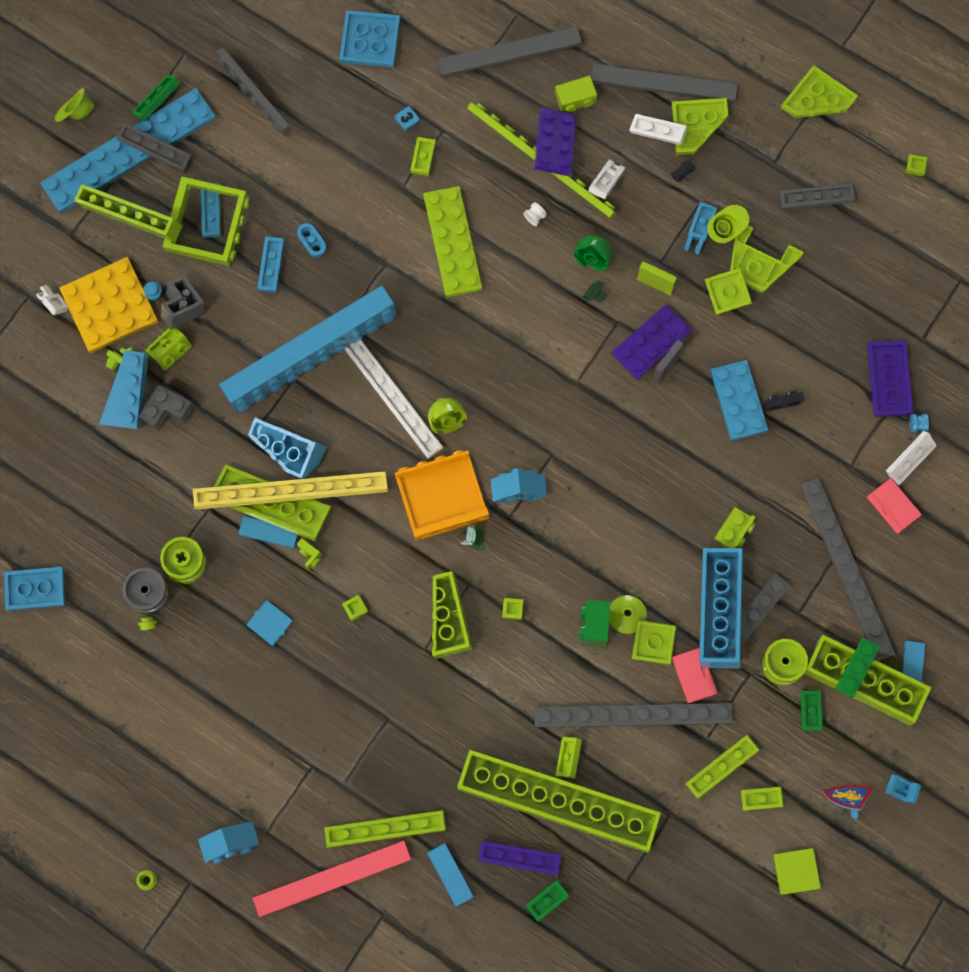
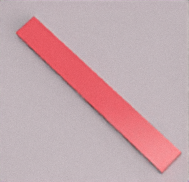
[253,841,411,917]

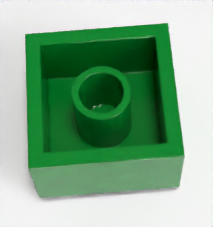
[579,600,610,647]

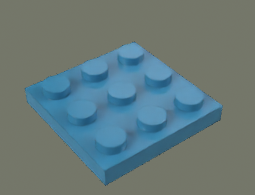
[339,10,400,68]

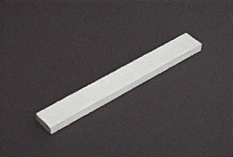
[345,340,444,460]

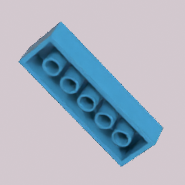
[699,548,743,669]

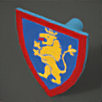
[823,785,874,819]

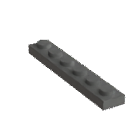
[217,47,291,137]

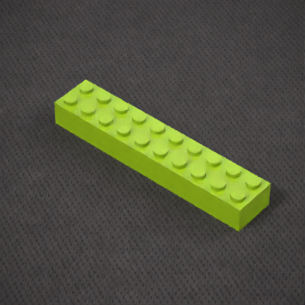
[457,750,661,853]

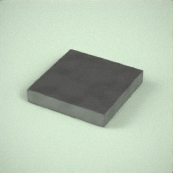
[653,340,683,384]

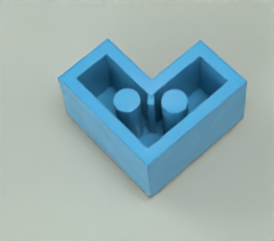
[491,468,547,504]
[198,822,259,864]

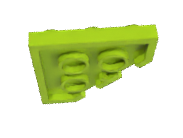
[781,65,858,118]
[671,98,728,155]

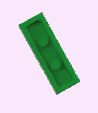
[131,74,181,121]
[834,637,880,699]

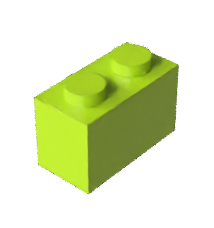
[555,76,597,113]

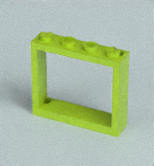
[162,176,250,266]

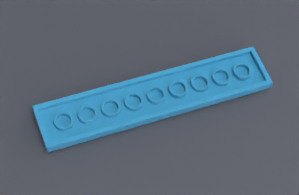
[40,88,216,214]

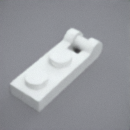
[588,159,626,199]

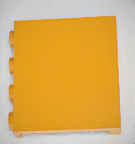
[395,450,489,541]

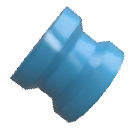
[909,414,929,433]

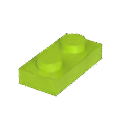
[410,137,436,176]
[555,737,582,779]
[740,787,783,811]

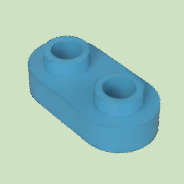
[297,223,326,258]

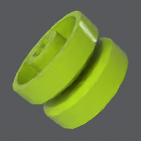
[160,537,207,584]
[761,639,808,686]

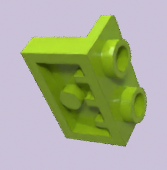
[145,328,192,371]
[714,507,756,548]

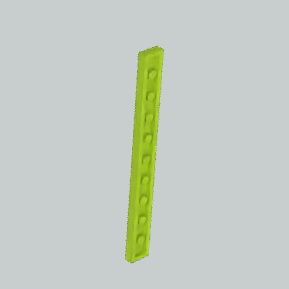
[467,102,617,219]

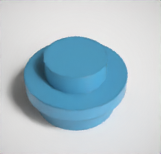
[143,282,162,300]

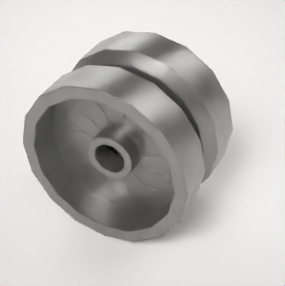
[122,567,170,615]

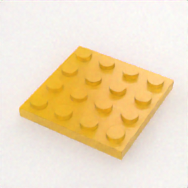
[59,257,158,354]

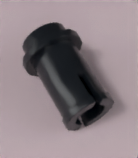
[671,160,695,183]

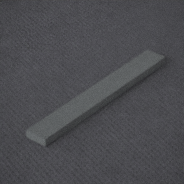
[437,27,582,78]
[591,64,738,103]

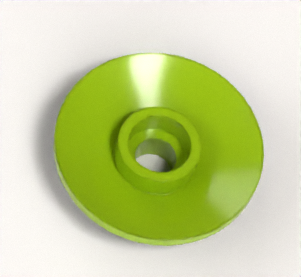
[609,595,647,634]

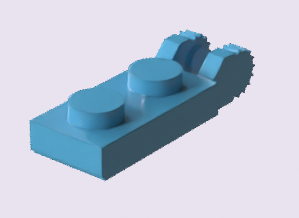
[684,202,717,255]

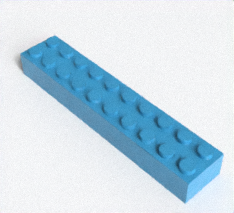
[219,286,396,413]

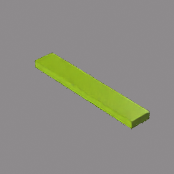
[324,810,446,848]

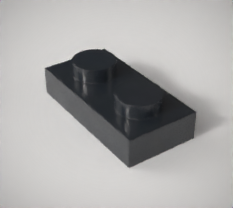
[763,391,804,412]

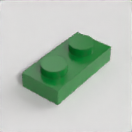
[800,691,823,731]
[525,880,569,922]

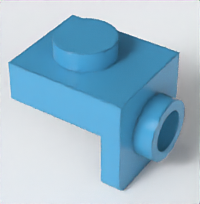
[885,774,921,803]

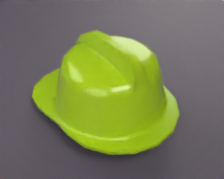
[55,88,94,122]
[707,205,749,243]

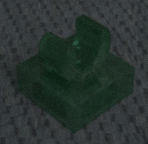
[582,280,607,302]
[461,526,484,550]

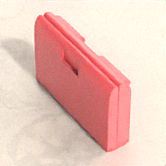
[867,478,922,534]
[672,648,718,704]

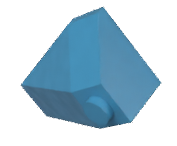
[248,418,326,479]

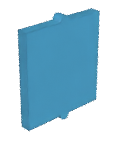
[246,600,293,646]

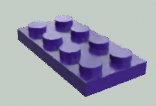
[534,108,576,177]
[611,304,692,381]
[867,341,913,417]

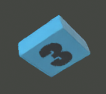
[394,106,420,132]

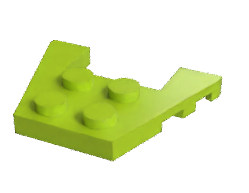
[730,225,804,294]

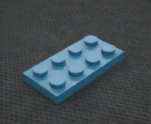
[710,360,768,441]

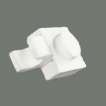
[36,285,68,315]

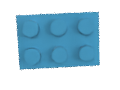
[4,567,65,611]

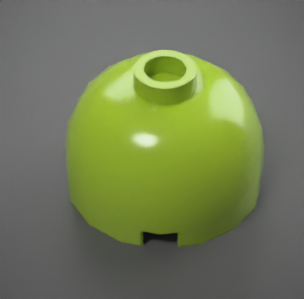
[428,398,467,434]

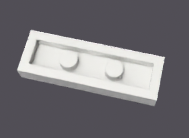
[629,114,688,145]
[886,431,937,485]

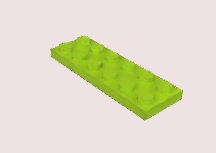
[423,186,482,298]
[214,464,331,542]

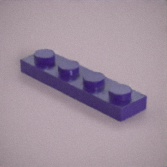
[479,841,561,876]

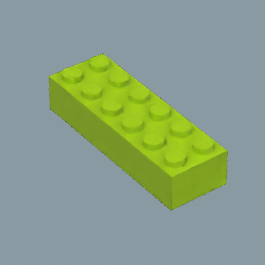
[804,635,931,726]

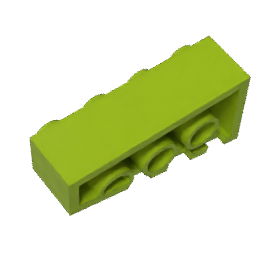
[432,571,473,659]

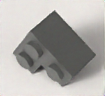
[161,275,204,330]
[139,384,194,431]

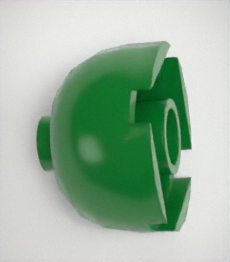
[574,235,612,271]

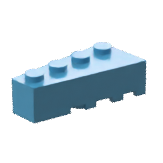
[99,350,149,429]

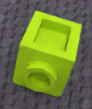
[297,538,322,570]

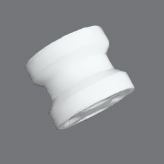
[523,202,547,226]

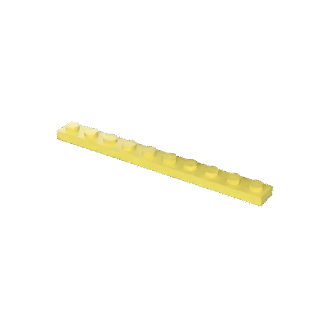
[193,472,387,510]

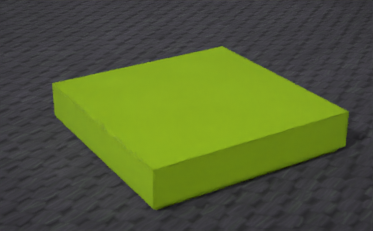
[637,262,677,296]
[705,267,752,315]
[632,620,676,665]
[773,848,821,895]

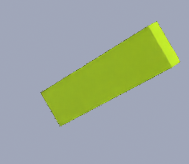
[685,735,759,800]

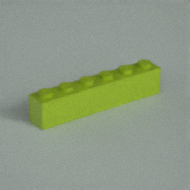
[74,184,183,242]

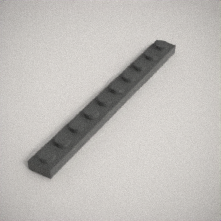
[800,478,895,662]
[534,703,732,728]

